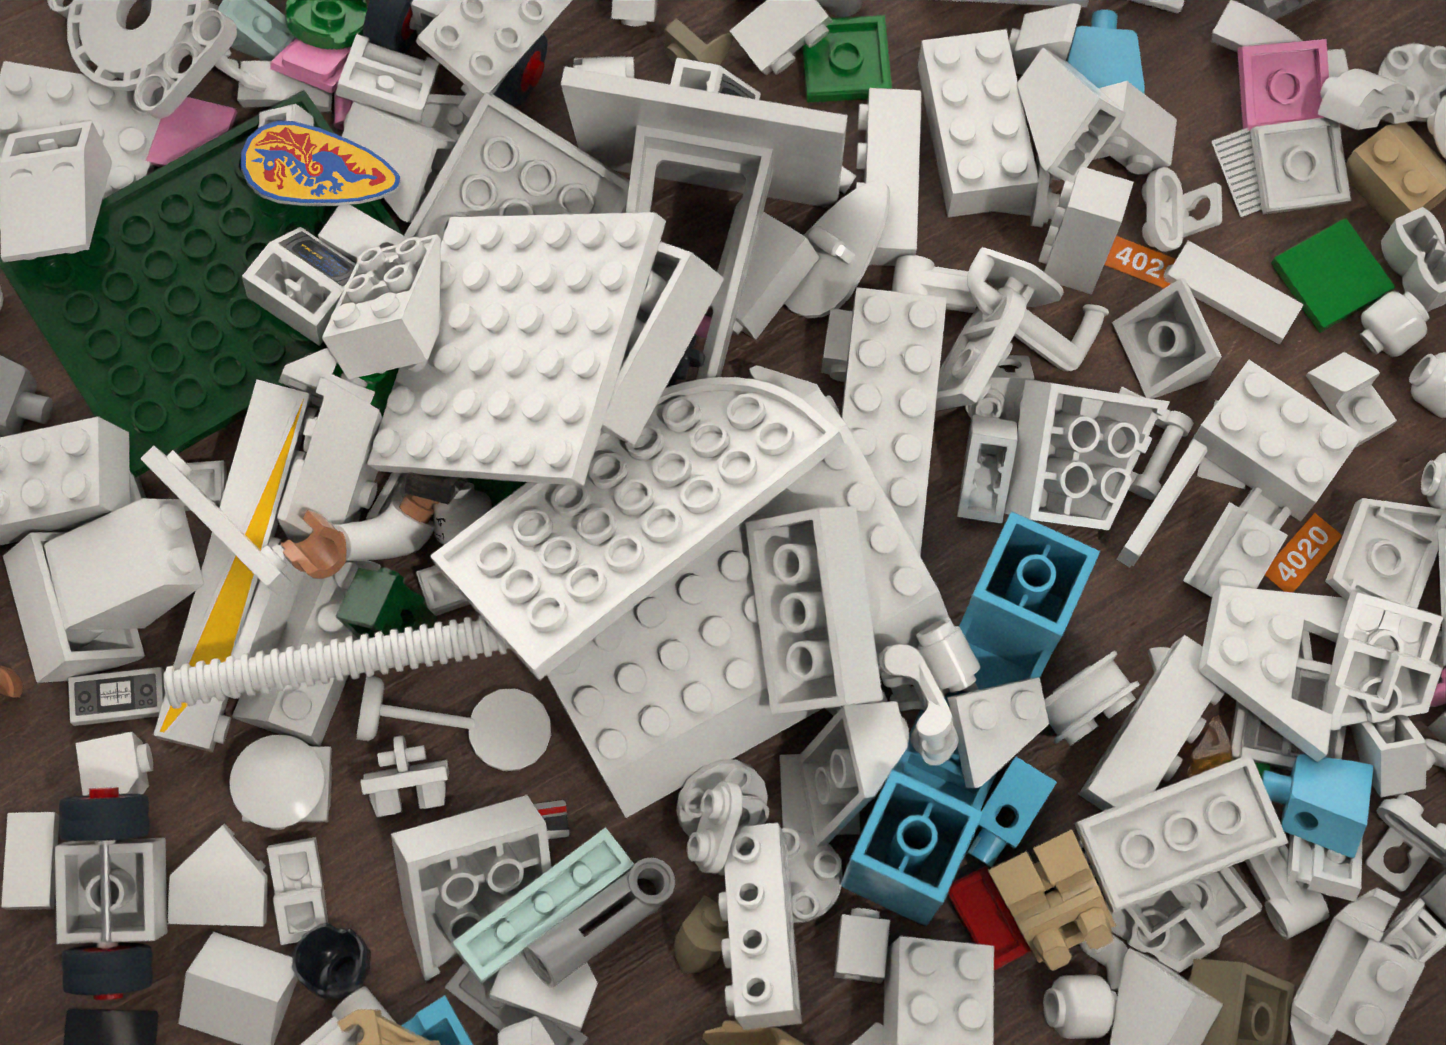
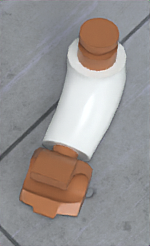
[280,481,443,579]

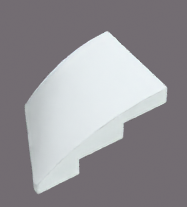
[1325,590,1443,730]
[1106,866,1262,972]

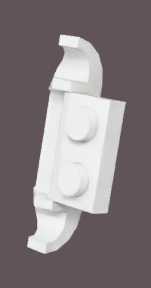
[1290,888,1425,1045]

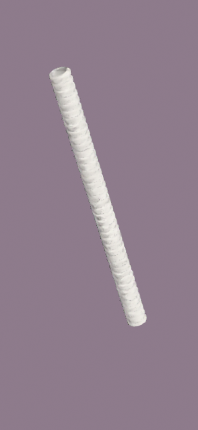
[164,615,510,709]

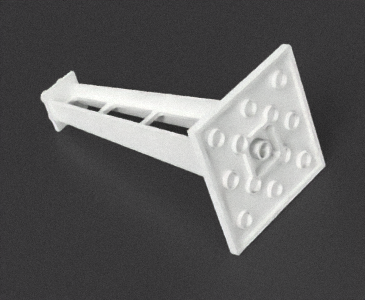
[561,66,848,380]

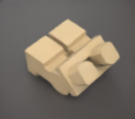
[988,829,1116,971]

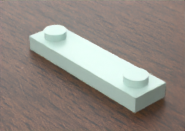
[451,827,635,984]

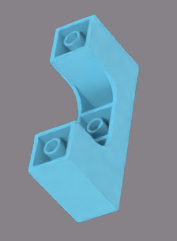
[840,511,1100,927]

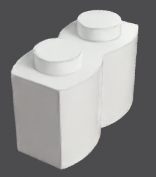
[1381,207,1446,312]

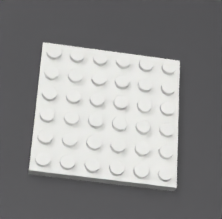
[367,212,666,486]

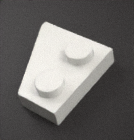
[947,677,1049,788]

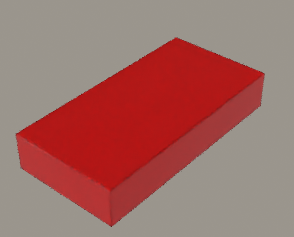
[946,866,1032,971]

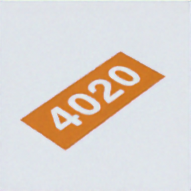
[1104,236,1176,288]
[1265,513,1343,593]

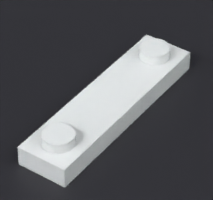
[140,446,292,595]

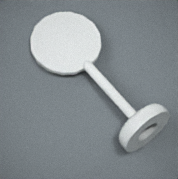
[357,676,551,771]

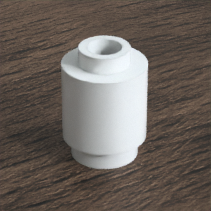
[916,618,981,693]

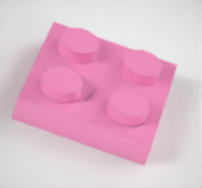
[1237,39,1329,131]

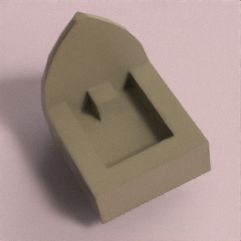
[664,18,734,66]
[674,895,729,974]

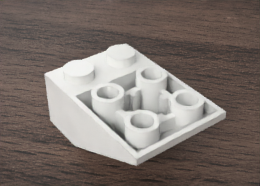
[0,121,112,262]
[322,234,441,380]

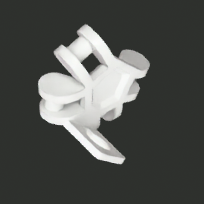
[878,644,979,766]

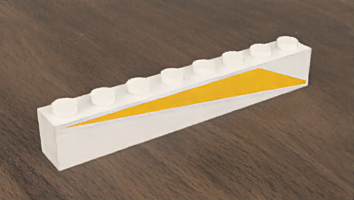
[154,379,318,752]

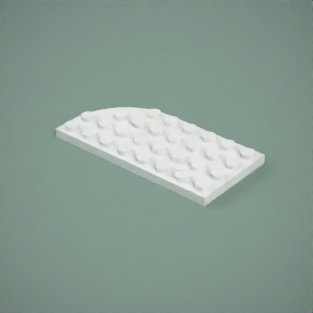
[430,377,844,680]

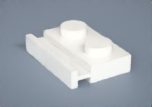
[1183,502,1288,597]
[1286,834,1363,902]

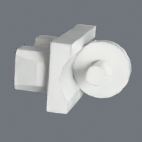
[361,735,449,817]

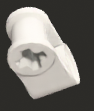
[1380,897,1446,963]

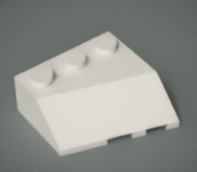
[391,795,551,981]

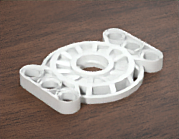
[47,0,237,119]

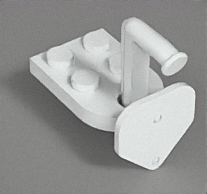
[935,248,1109,411]

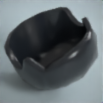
[291,923,371,1000]

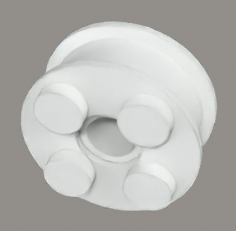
[1044,651,1140,746]

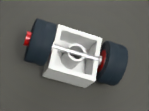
[363,0,548,107]
[55,787,167,1000]

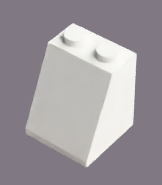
[44,498,204,630]

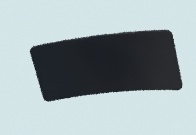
[63,1009,159,1045]

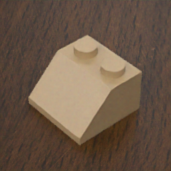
[1346,122,1446,226]

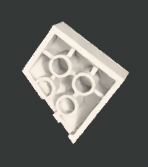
[277,377,382,543]
[1004,379,1170,530]

